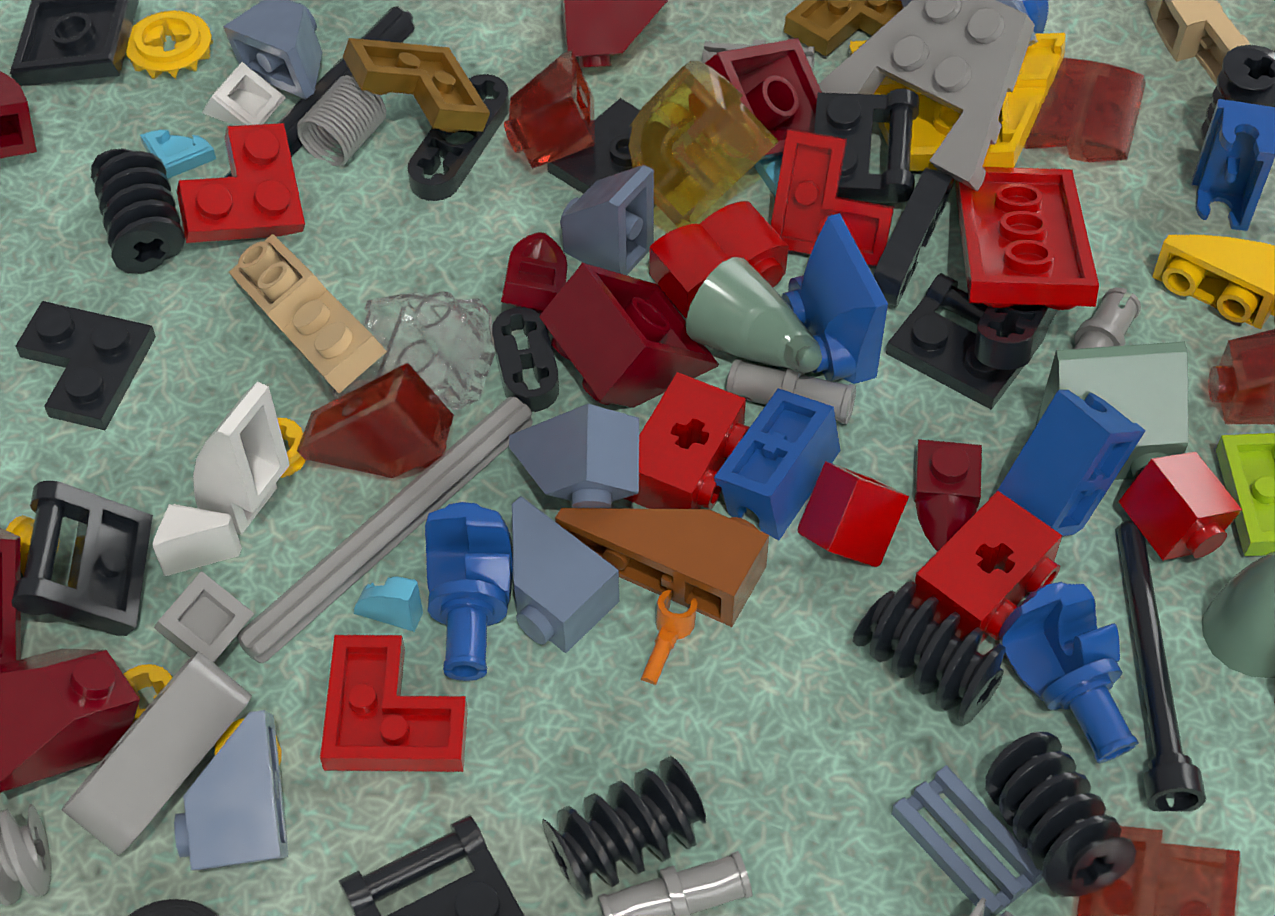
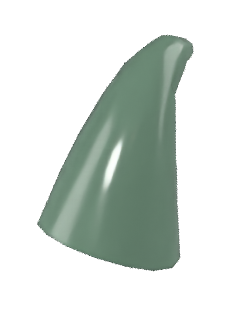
[686,257,822,373]
[1202,552,1275,678]

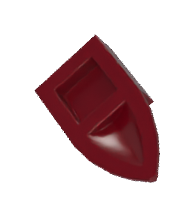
[501,232,568,313]
[914,439,982,552]

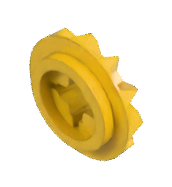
[126,11,213,79]

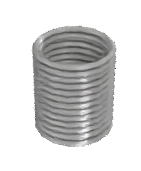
[297,75,386,166]

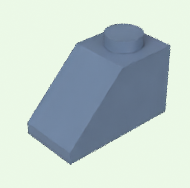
[223,0,323,99]
[560,165,654,275]
[509,404,639,508]
[512,496,620,653]
[174,710,288,870]

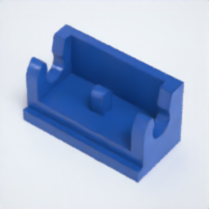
[1192,99,1275,231]
[714,388,841,540]
[996,390,1146,536]

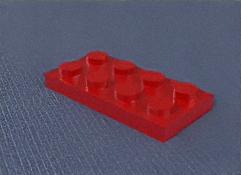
[955,167,1099,310]

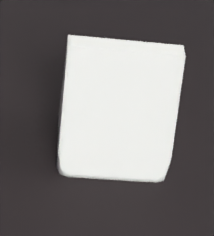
[202,62,286,126]
[153,504,242,576]

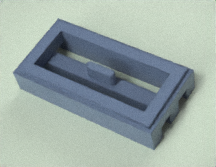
[891,765,1043,916]

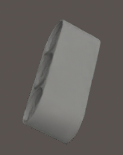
[61,651,252,856]

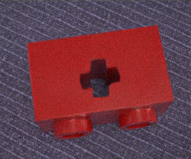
[623,372,750,510]
[912,491,1063,644]

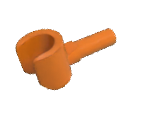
[641,590,698,685]

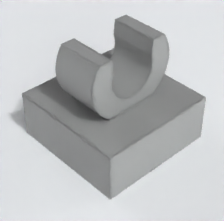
[154,571,255,663]

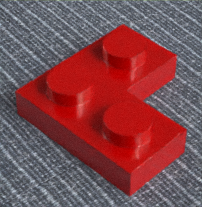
[176,123,305,243]
[771,129,894,266]
[320,635,468,772]

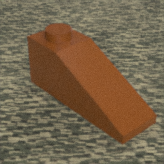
[555,508,769,627]

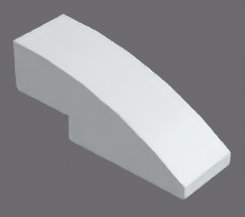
[193,381,290,535]

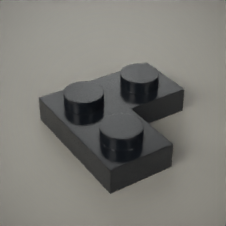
[15,301,156,430]

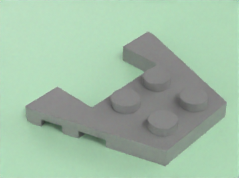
[818,0,1035,191]

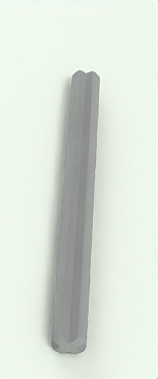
[237,397,533,663]

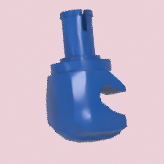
[425,502,513,681]
[999,582,1139,763]

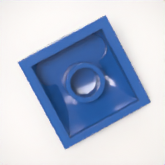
[782,213,888,384]

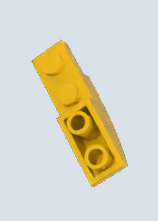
[1152,234,1275,330]

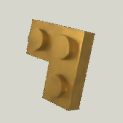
[784,0,903,56]
[343,38,490,132]

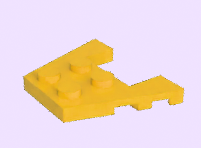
[850,33,1066,171]

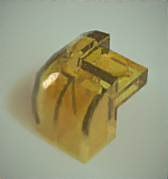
[629,61,779,228]

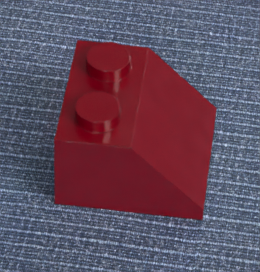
[539,263,719,408]

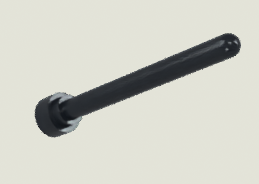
[1117,520,1206,812]

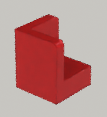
[798,461,909,567]

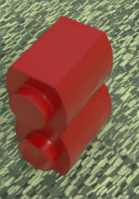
[649,201,788,319]

